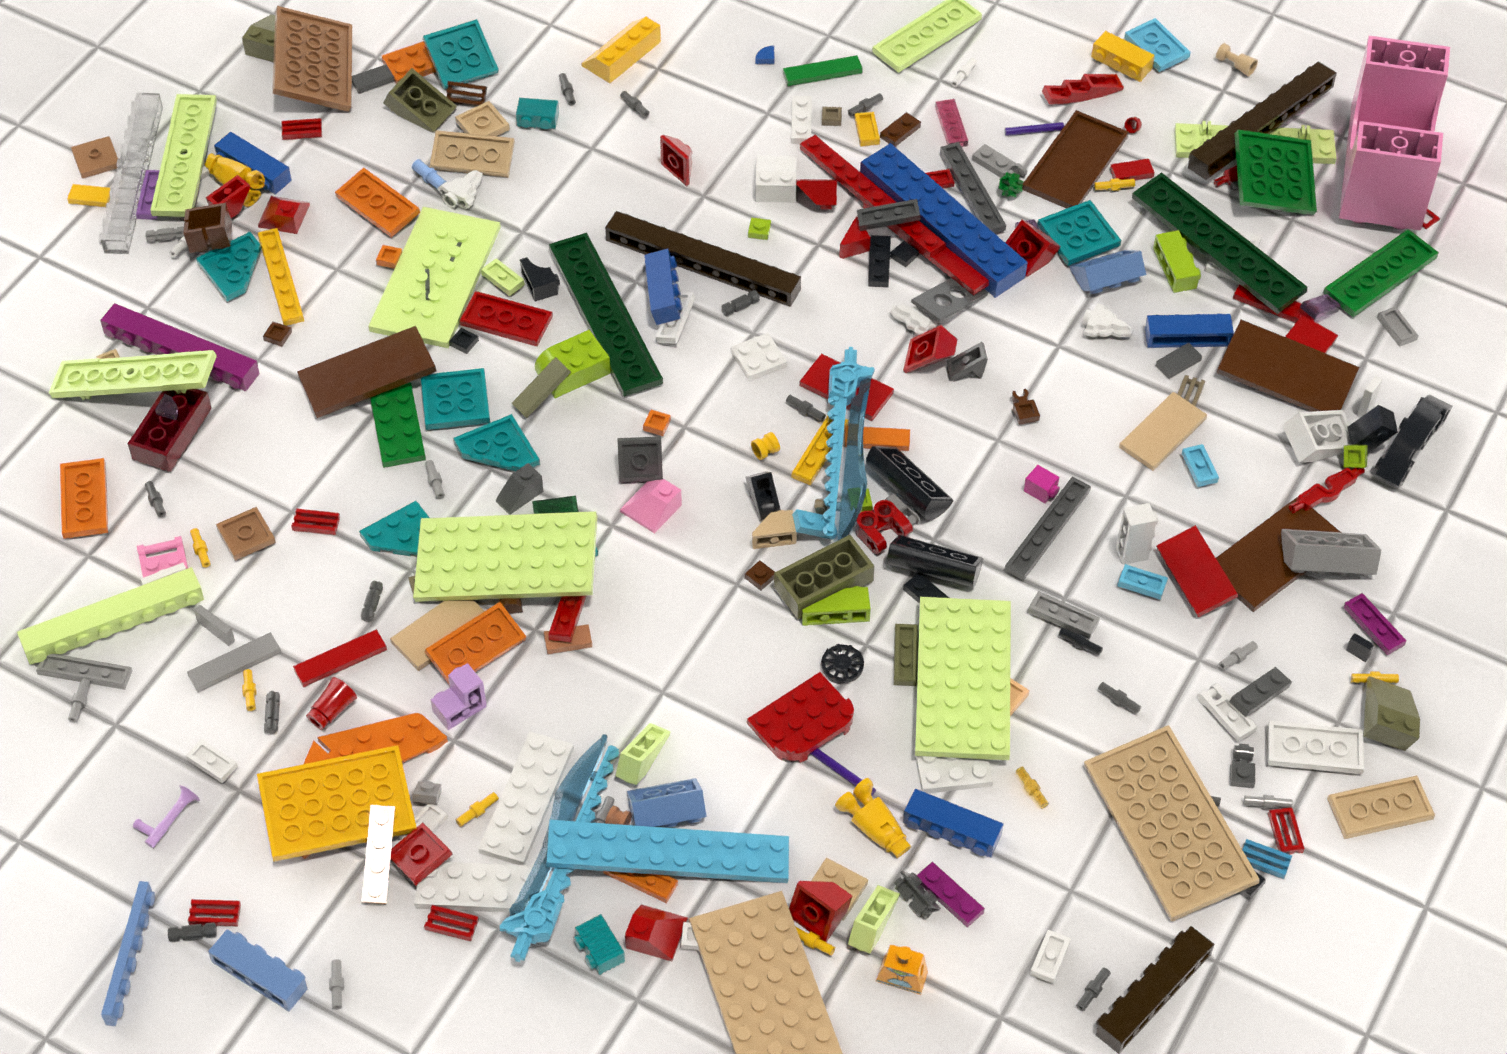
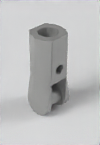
[885,493,920,525]

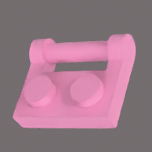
[137,536,188,578]

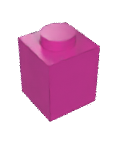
[1024,464,1060,504]

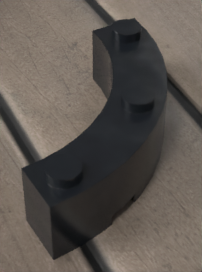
[1375,395,1453,486]

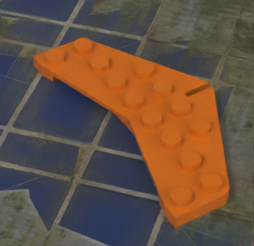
[301,713,448,859]

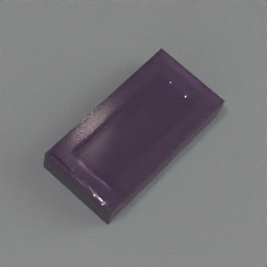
[1300,294,1341,320]

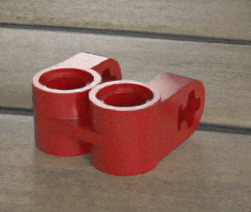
[856,500,913,554]

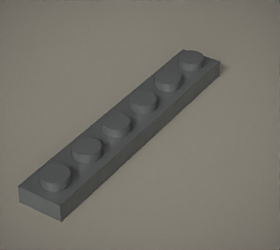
[940,142,1006,233]
[1005,476,1091,580]

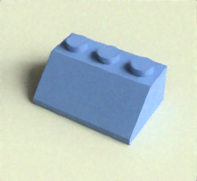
[1070,250,1147,294]
[627,778,707,827]

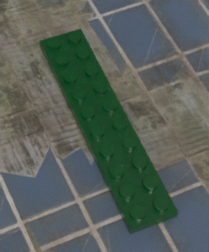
[1132,172,1308,314]
[549,232,663,397]

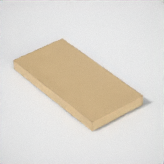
[429,130,515,178]
[1119,392,1207,471]
[390,600,484,671]
[1327,775,1435,839]

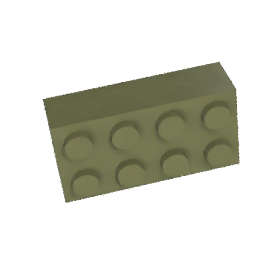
[774,535,875,620]

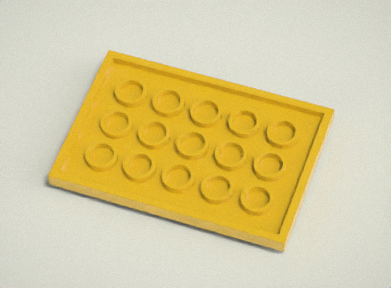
[257,745,417,862]

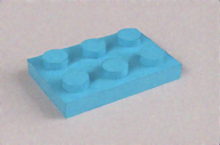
[1124,18,1191,72]

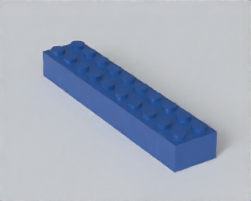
[860,143,1028,298]

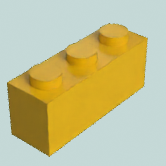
[1091,31,1155,82]

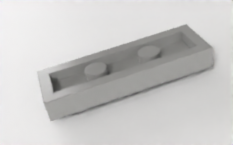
[1028,591,1100,639]

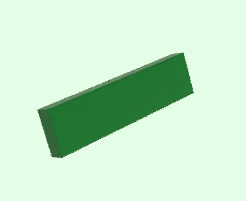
[783,55,863,86]

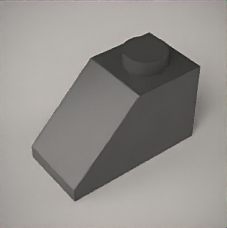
[496,463,544,515]

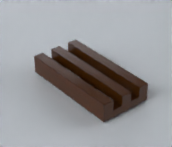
[446,81,487,106]

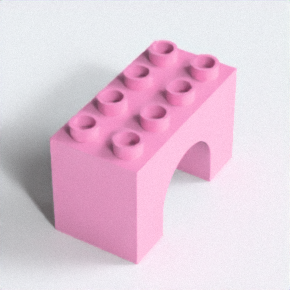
[1339,36,1450,231]

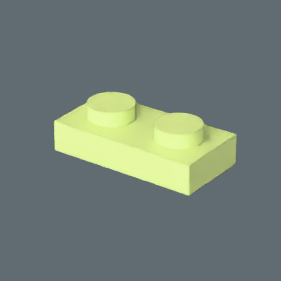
[481,258,525,296]

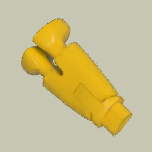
[205,153,265,207]
[835,778,911,858]

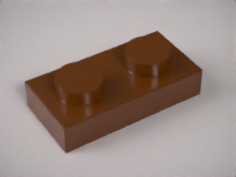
[880,112,921,147]

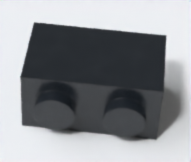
[1347,405,1398,454]

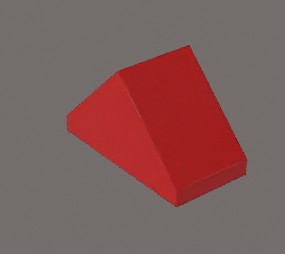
[839,216,871,259]

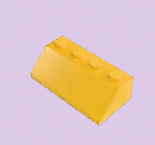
[581,17,661,83]

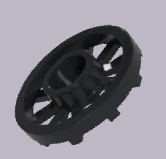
[821,644,864,683]

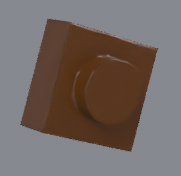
[745,560,775,591]

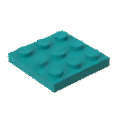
[423,19,499,90]
[1037,200,1122,266]
[421,368,490,430]

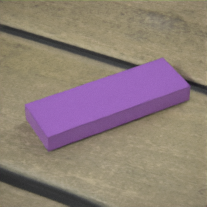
[136,170,160,220]

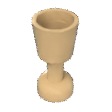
[1216,43,1258,77]

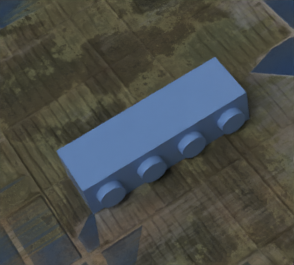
[208,929,308,1012]

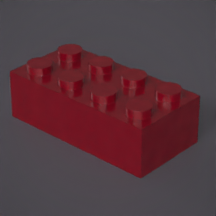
[127,389,212,472]

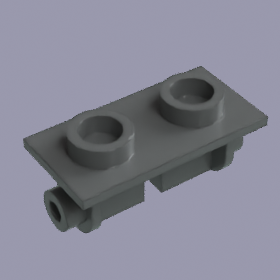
[894,871,941,919]

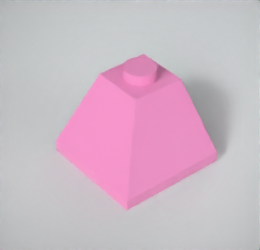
[620,479,682,534]

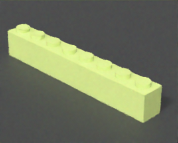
[17,567,204,665]

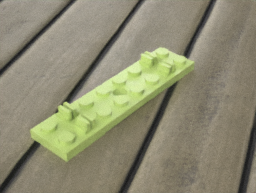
[150,94,217,217]
[1175,121,1336,164]
[49,350,216,400]

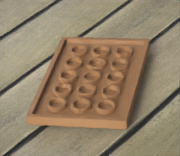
[272,6,352,112]

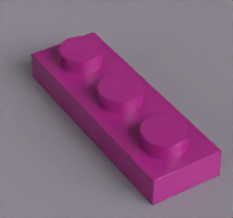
[1343,593,1407,655]
[917,861,985,928]

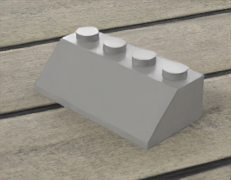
[1281,529,1381,577]

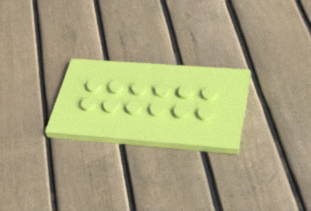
[368,207,501,348]

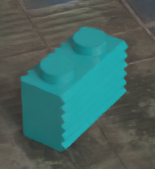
[516,97,559,129]
[573,914,625,975]

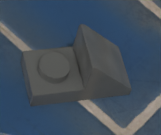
[947,342,988,381]

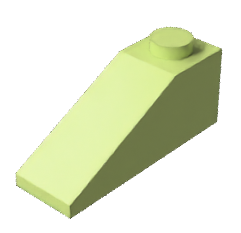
[615,723,671,785]
[848,885,900,954]

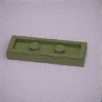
[512,357,571,418]
[894,624,918,686]

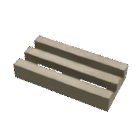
[1178,375,1205,407]

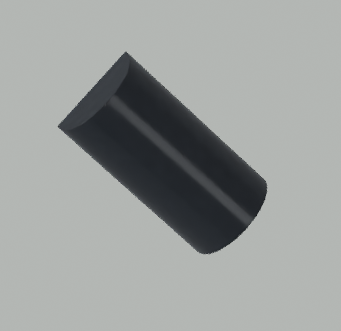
[866,446,954,521]
[887,535,983,588]

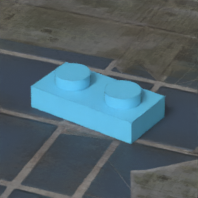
[1182,444,1219,487]
[792,509,838,540]
[1118,564,1168,600]

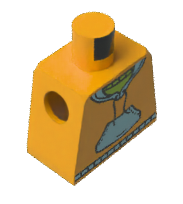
[876,945,928,995]

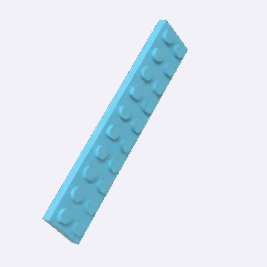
[546,820,789,883]

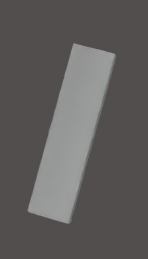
[187,632,281,692]
[36,654,132,690]

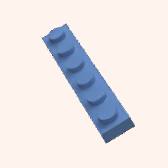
[101,881,155,1026]

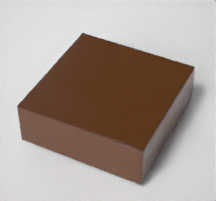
[263,321,292,347]

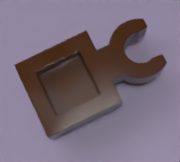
[1012,389,1040,425]

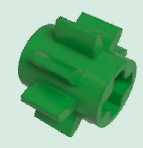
[998,172,1024,198]

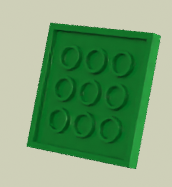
[1235,130,1317,215]

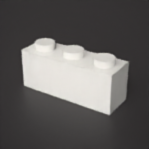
[1116,503,1158,565]

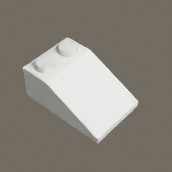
[756,155,796,203]
[1282,410,1351,463]

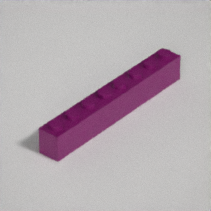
[100,303,260,391]

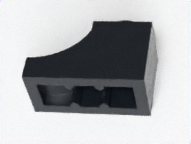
[520,257,560,302]
[745,471,781,520]

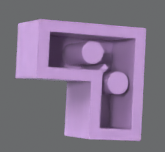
[431,663,487,730]

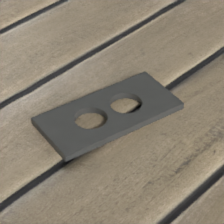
[911,278,989,322]

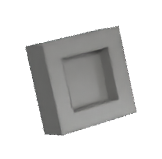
[413,781,442,804]

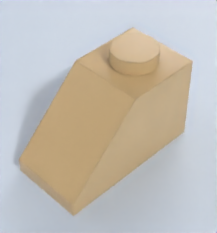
[752,510,797,549]

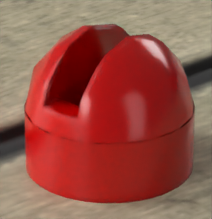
[1124,117,1142,133]

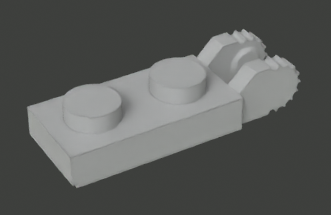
[972,144,1027,178]

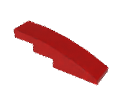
[1042,74,1124,104]

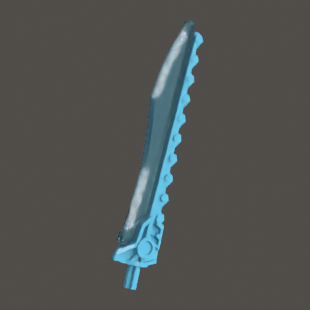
[822,347,875,541]
[499,734,619,962]

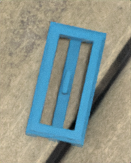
[1242,839,1292,879]

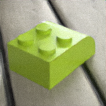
[535,330,611,398]

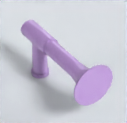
[133,785,200,848]

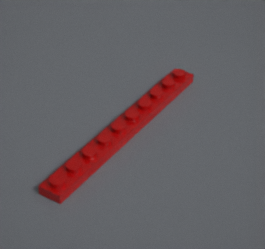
[800,135,946,258]

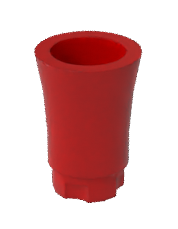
[306,677,357,730]

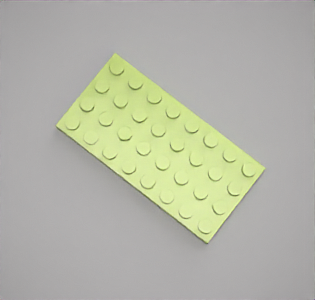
[413,511,598,602]
[915,597,1011,760]

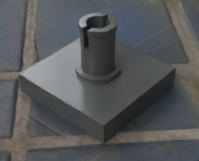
[617,436,663,482]

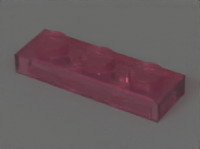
[935,99,968,147]

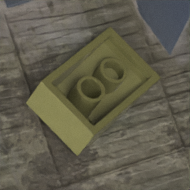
[242,14,275,62]
[383,68,457,133]
[1363,676,1420,751]

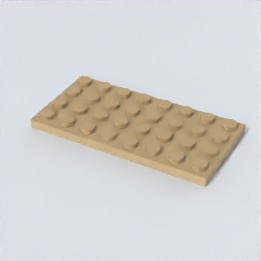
[1084,725,1259,921]
[689,891,843,1054]

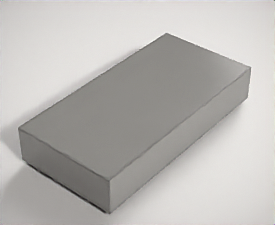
[1377,306,1419,347]
[194,605,235,646]

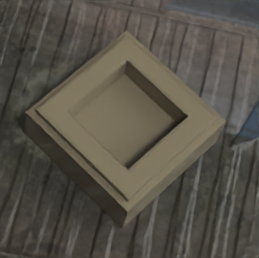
[822,107,842,126]

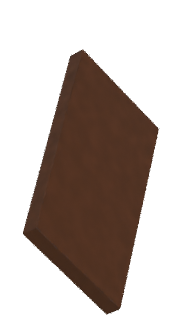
[1022,110,1129,209]
[1216,319,1360,412]
[297,326,437,418]
[1216,497,1342,612]

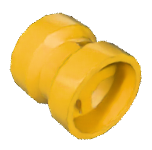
[751,432,780,460]

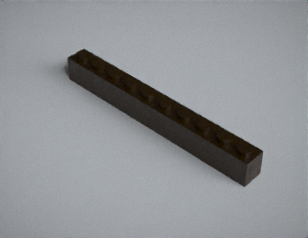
[1188,61,1337,180]
[605,211,801,307]

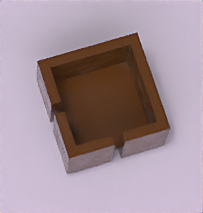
[183,203,232,253]

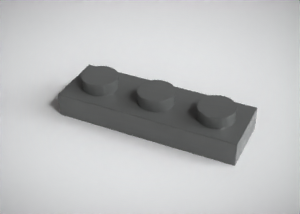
[857,199,921,231]
[1229,667,1292,717]

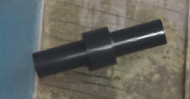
[1058,627,1103,655]

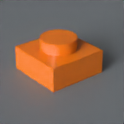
[376,245,402,269]
[643,410,671,436]

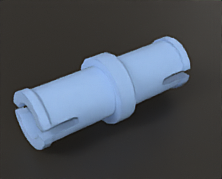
[412,159,447,190]

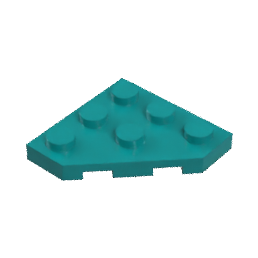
[196,232,261,302]
[453,414,540,471]
[359,501,430,557]

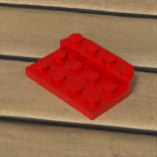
[747,672,854,763]

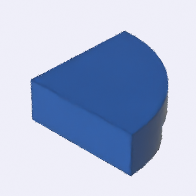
[755,45,775,64]

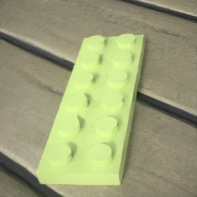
[872,0,982,73]

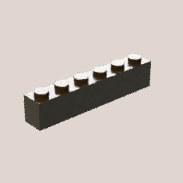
[1096,926,1215,1054]

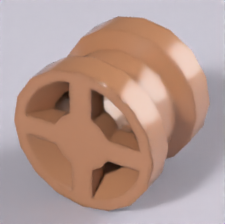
[605,805,632,825]

